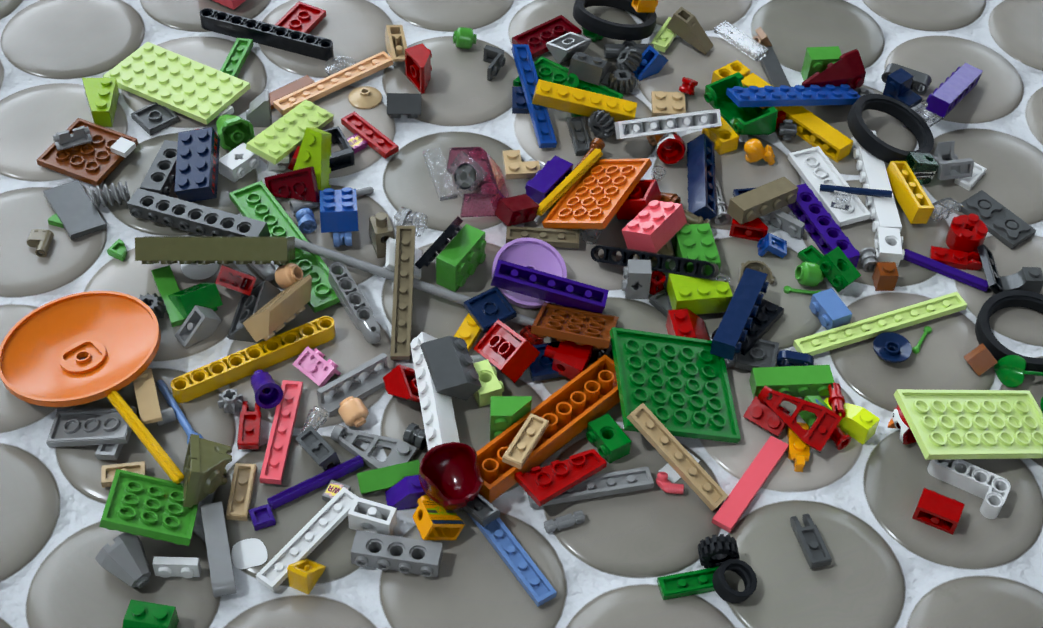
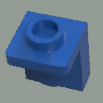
[757,233,787,258]

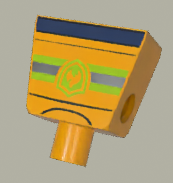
[413,495,465,540]

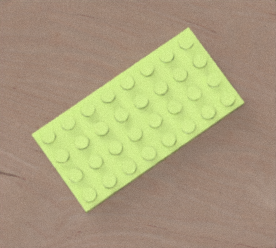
[103,42,251,125]
[893,389,1043,460]

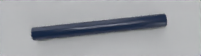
[820,184,893,198]

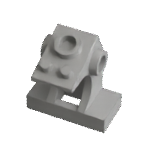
[931,141,974,180]

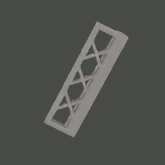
[317,353,391,418]

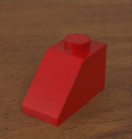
[729,218,768,242]

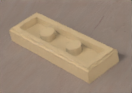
[502,413,549,470]
[225,463,257,521]

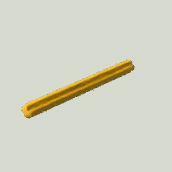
[537,148,603,216]
[107,390,184,484]

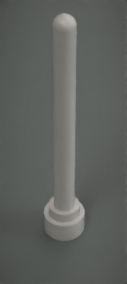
[290,187,374,216]

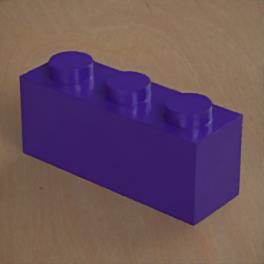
[525,155,573,204]

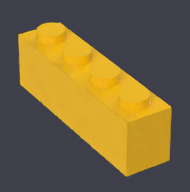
[886,161,934,224]

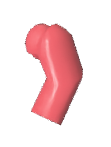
[655,472,684,495]

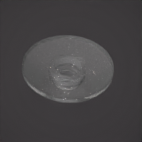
[324,56,356,75]

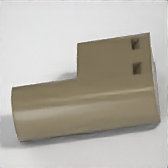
[27,229,54,257]

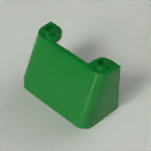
[704,72,778,135]

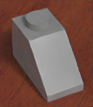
[246,90,272,127]
[175,305,222,348]

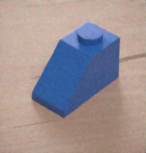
[633,45,669,80]

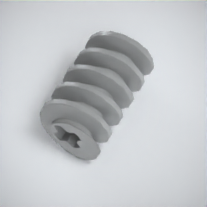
[90,181,130,209]

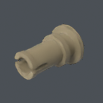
[684,209,710,224]

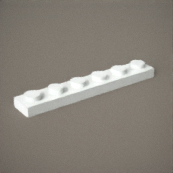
[256,487,358,592]

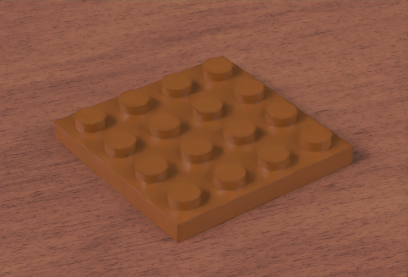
[37,118,138,186]
[531,302,619,349]

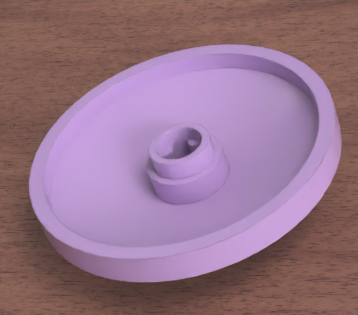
[492,237,567,309]

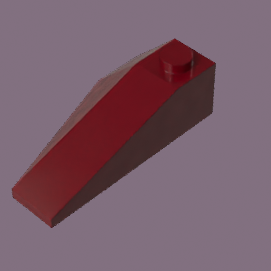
[802,49,866,89]

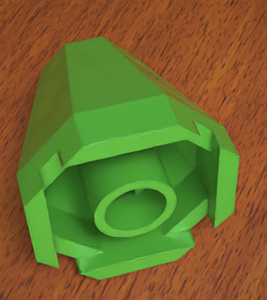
[216,114,255,151]

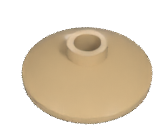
[348,86,382,109]

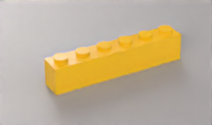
[532,79,637,122]

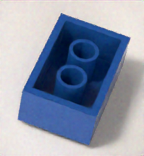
[320,187,359,233]

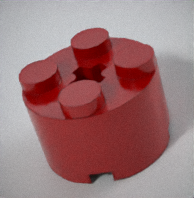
[946,213,988,253]

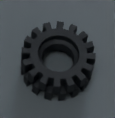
[698,534,739,569]

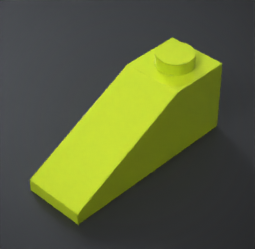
[823,398,880,445]

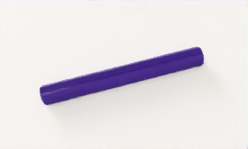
[903,249,989,292]
[267,455,364,509]

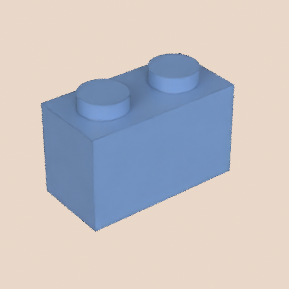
[809,288,852,330]

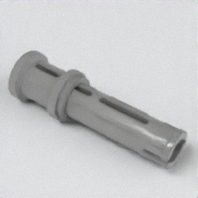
[714,180,730,225]

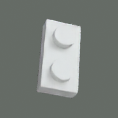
[152,556,201,578]

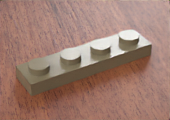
[506,226,580,249]

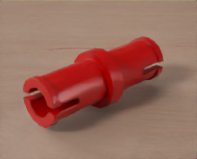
[828,383,846,418]

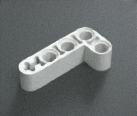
[927,459,1011,519]

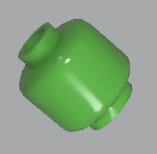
[453,27,477,49]
[795,261,824,287]

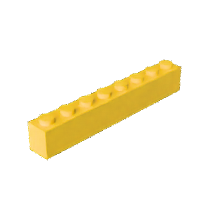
[741,73,853,162]

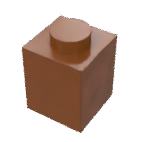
[872,262,899,291]

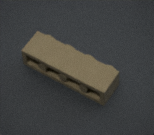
[727,177,798,225]

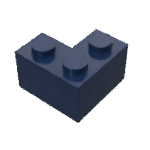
[883,68,922,112]

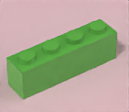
[749,365,835,399]

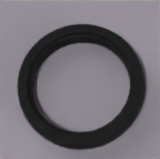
[573,0,657,41]
[847,94,934,167]
[975,290,1043,375]

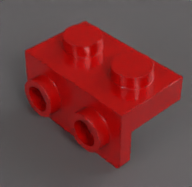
[743,396,790,438]

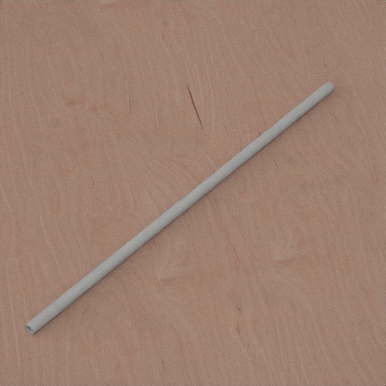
[295,238,612,351]

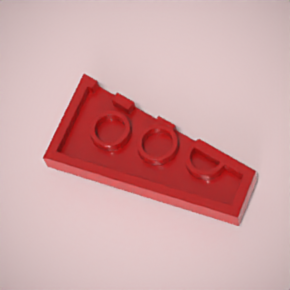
[514,449,607,507]

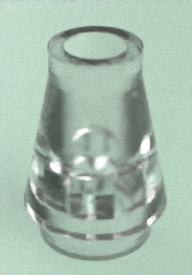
[301,406,328,432]

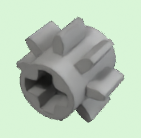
[218,389,243,413]

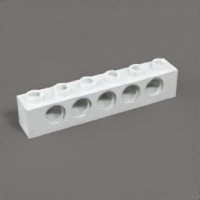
[614,109,722,140]

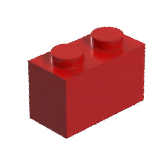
[912,488,965,535]

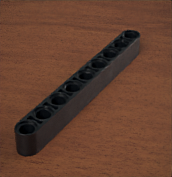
[200,8,334,61]

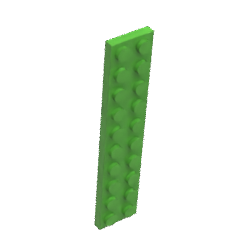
[229,180,345,313]

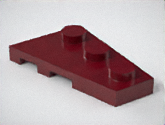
[264,167,320,202]

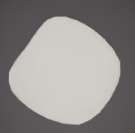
[231,538,268,569]

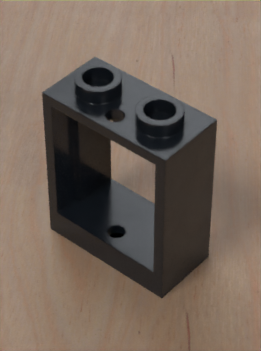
[323,126,355,171]

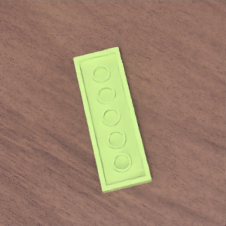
[246,99,334,165]

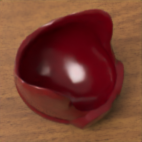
[419,442,484,510]

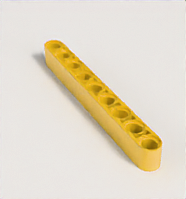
[171,316,335,403]

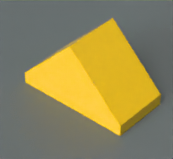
[287,558,326,595]

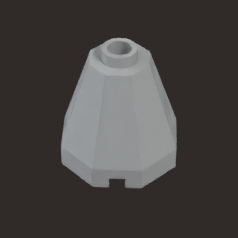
[95,533,152,588]

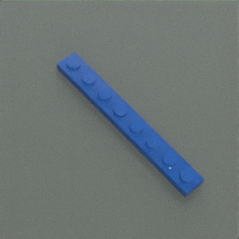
[511,44,557,148]

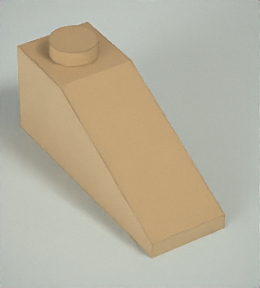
[385,25,407,62]
[133,368,163,425]

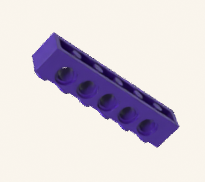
[787,183,860,268]

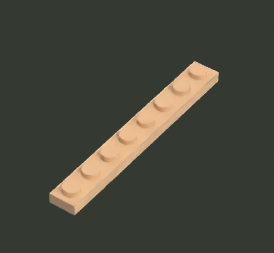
[273,51,393,116]

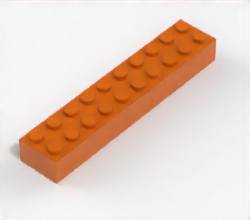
[476,355,620,503]

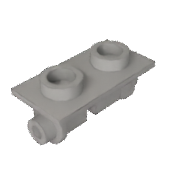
[53,125,93,151]

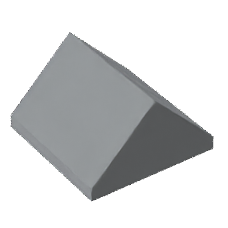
[546,31,591,64]

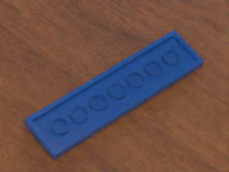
[726,84,861,107]

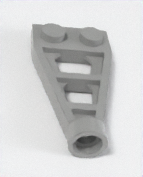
[331,424,417,469]

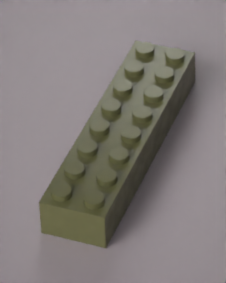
[135,236,295,264]

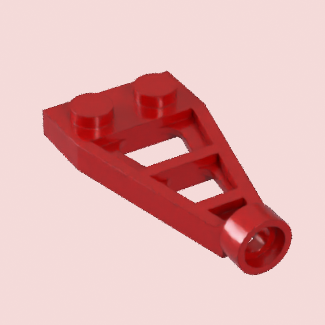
[757,385,842,453]

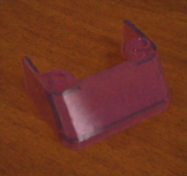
[446,147,509,217]

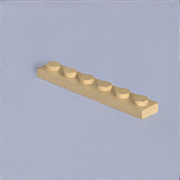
[627,403,728,511]

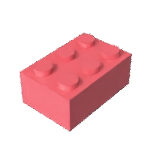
[621,200,687,253]

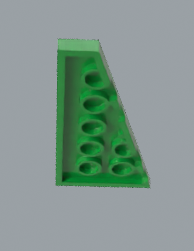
[513,56,624,99]

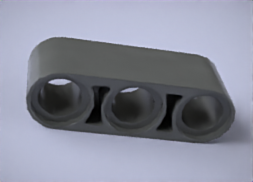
[881,63,932,95]

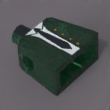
[905,152,939,185]

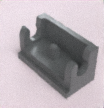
[295,426,341,471]

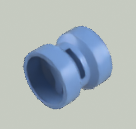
[296,208,317,234]
[333,231,352,247]

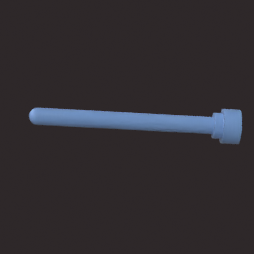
[156,380,204,444]

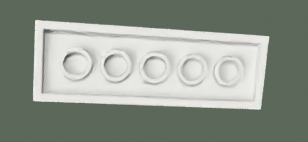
[787,146,871,227]

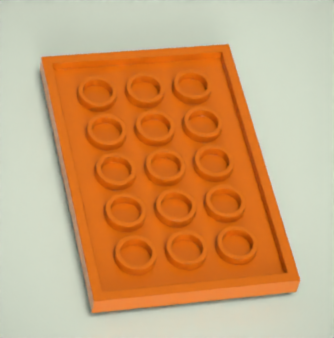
[542,158,652,230]

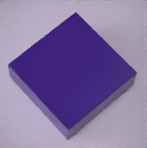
[248,504,276,531]

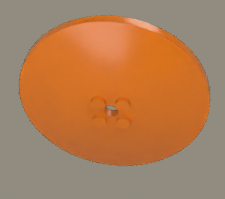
[0,291,161,407]

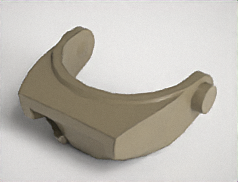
[738,260,775,284]

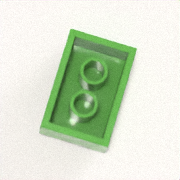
[671,223,721,278]
[436,224,486,292]

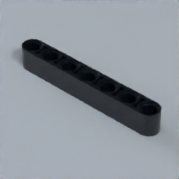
[591,245,719,279]

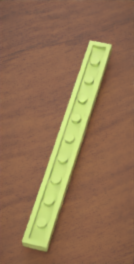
[793,292,967,356]

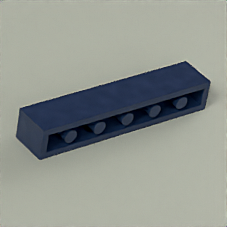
[687,133,717,220]
[710,268,769,361]

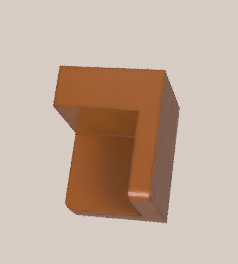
[964,343,998,376]

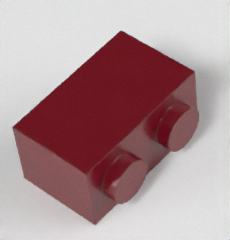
[495,194,539,226]

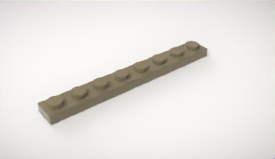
[390,226,416,360]

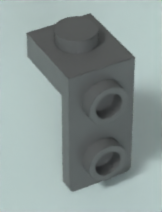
[483,45,506,81]

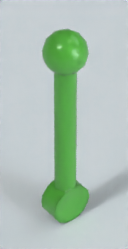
[783,286,821,295]
[912,326,932,354]

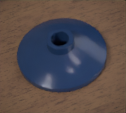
[873,332,912,363]

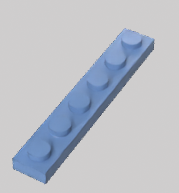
[467,513,557,607]

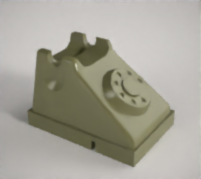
[183,434,232,508]

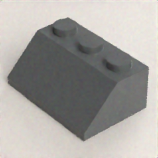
[227,280,281,343]
[420,335,482,401]

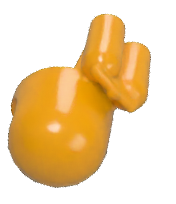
[744,138,775,165]

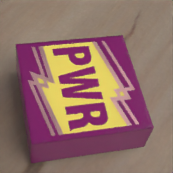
[347,133,368,154]

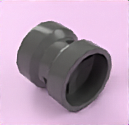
[403,423,427,450]

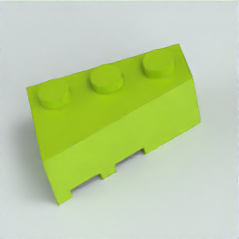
[82,77,119,127]
[293,127,332,190]

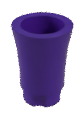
[251,369,283,409]

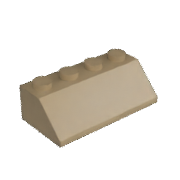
[243,274,312,342]

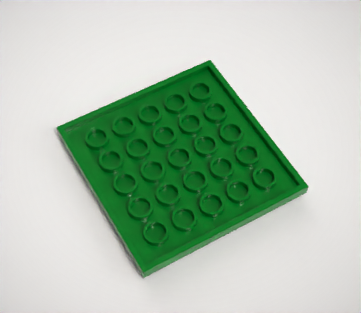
[610,327,741,443]

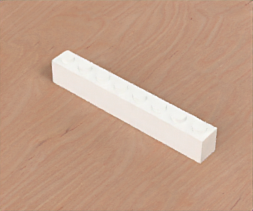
[851,131,902,234]
[410,332,460,451]

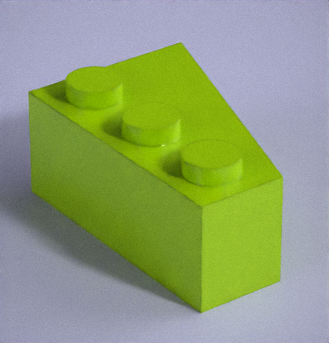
[666,273,733,315]

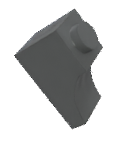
[1000,267,1043,293]

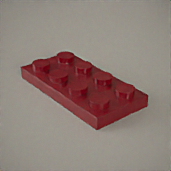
[512,15,582,59]

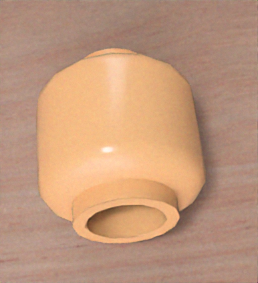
[275,263,303,289]
[338,396,369,428]

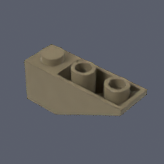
[667,7,714,55]

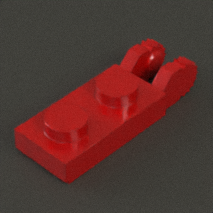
[930,246,982,270]
[237,401,262,449]

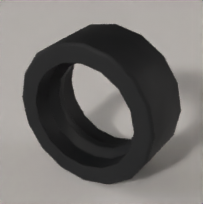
[712,559,757,604]

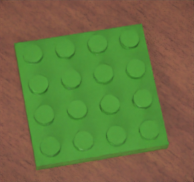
[99,469,199,546]

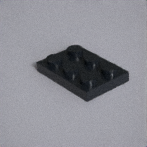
[414,216,463,269]

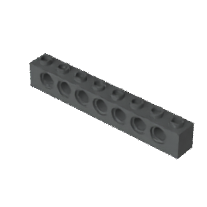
[127,188,270,236]

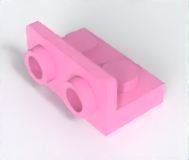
[292,346,341,387]

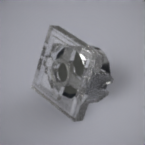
[441,151,488,201]

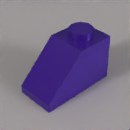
[385,475,426,510]

